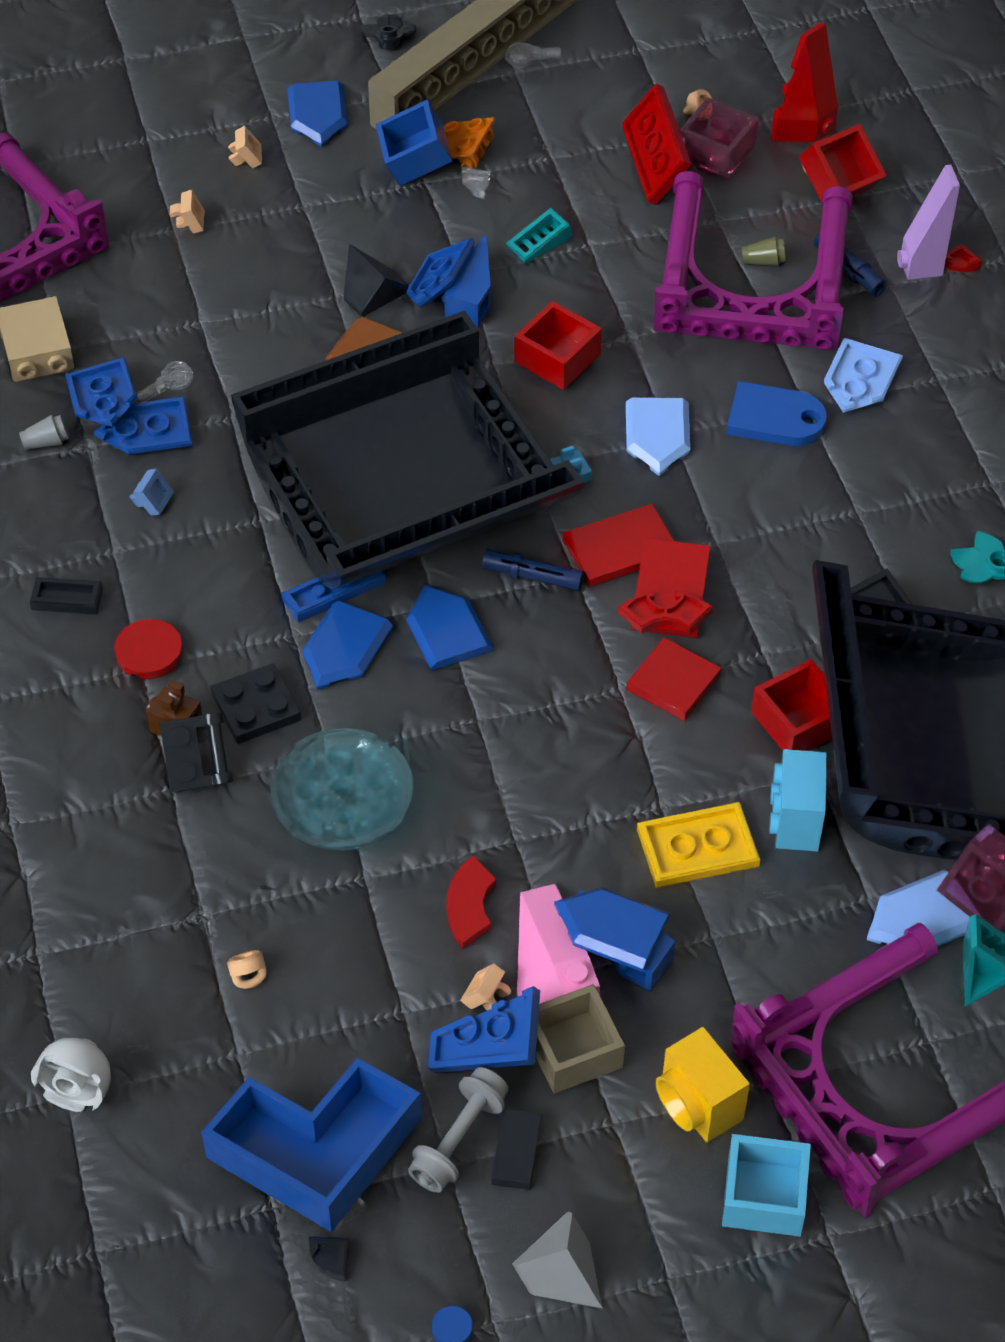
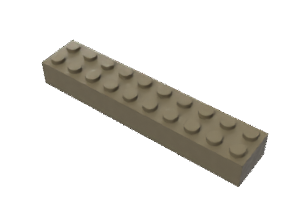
[368,0,578,129]

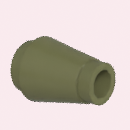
[742,236,786,266]

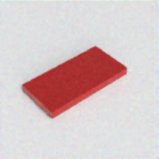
[622,83,692,205]

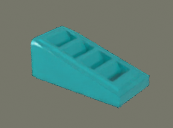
[506,208,573,264]

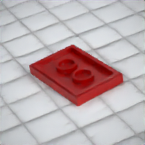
[562,504,674,587]
[631,537,710,638]

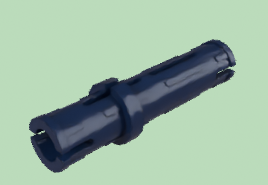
[814,233,887,297]
[482,548,584,592]

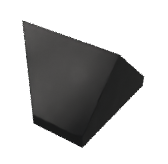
[344,244,409,317]

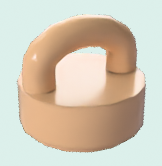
[683,89,714,120]
[227,950,267,989]

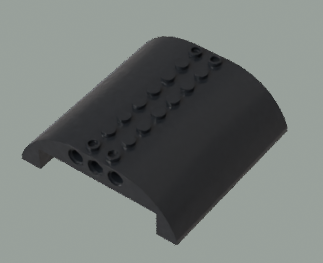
[231,311,584,589]
[812,560,1005,865]

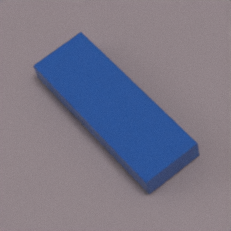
[282,571,385,623]

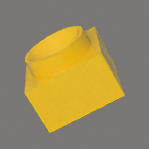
[656,1027,750,1143]

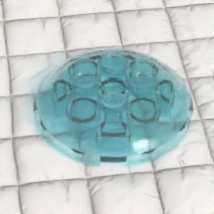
[271,728,413,851]

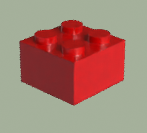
[799,124,887,202]
[514,301,602,390]
[751,659,832,751]

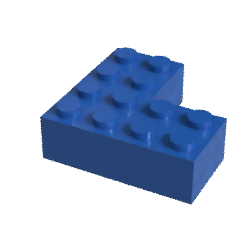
[201,1058,422,1232]

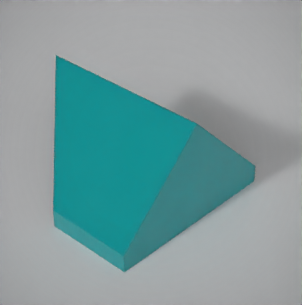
[962,914,1005,1007]

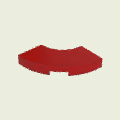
[617,591,713,634]
[446,856,496,949]

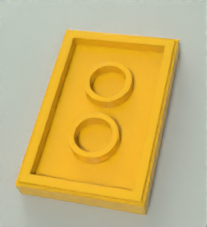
[637,802,760,888]

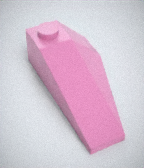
[517,884,600,1004]

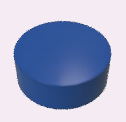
[432,1306,472,1342]

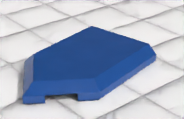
[287,81,348,147]
[406,238,475,307]
[65,357,137,427]
[94,396,193,455]
[406,584,494,671]
[302,601,393,690]
[554,888,670,972]

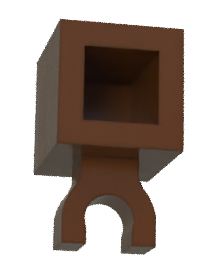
[146,680,202,736]

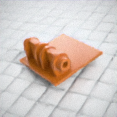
[444,117,495,172]

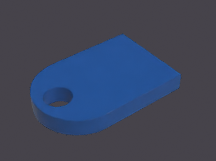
[726,381,827,446]

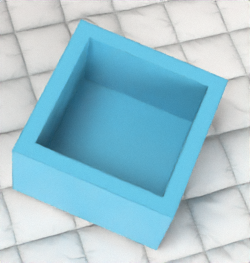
[769,749,826,852]
[722,1134,811,1237]

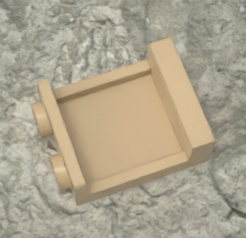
[0,296,74,382]

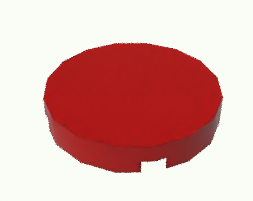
[114,619,183,680]

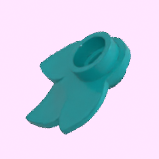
[950,531,1005,583]

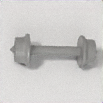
[408,1067,508,1193]

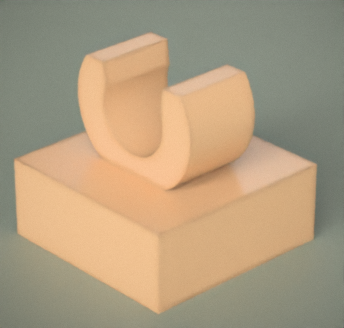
[228,126,262,169]
[169,190,205,234]
[460,963,511,1011]

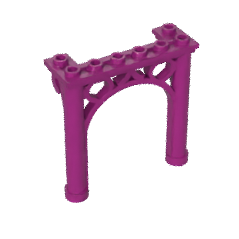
[0,133,109,302]
[653,171,853,350]
[730,922,1005,1219]

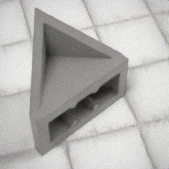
[512,1211,603,1309]

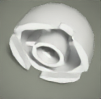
[31,1038,111,1112]

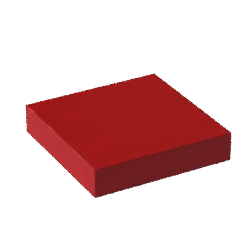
[627,637,721,721]

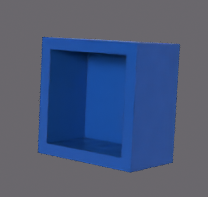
[375,99,452,186]

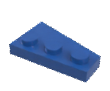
[428,986,540,1073]

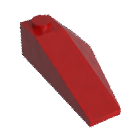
[771,22,838,142]

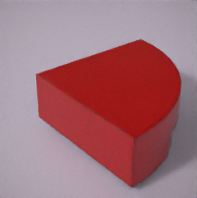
[944,244,982,272]

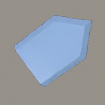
[824,338,903,413]
[626,397,691,476]
[867,870,976,947]

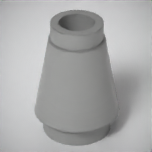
[19,414,69,450]

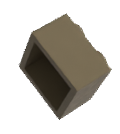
[536,984,625,1094]

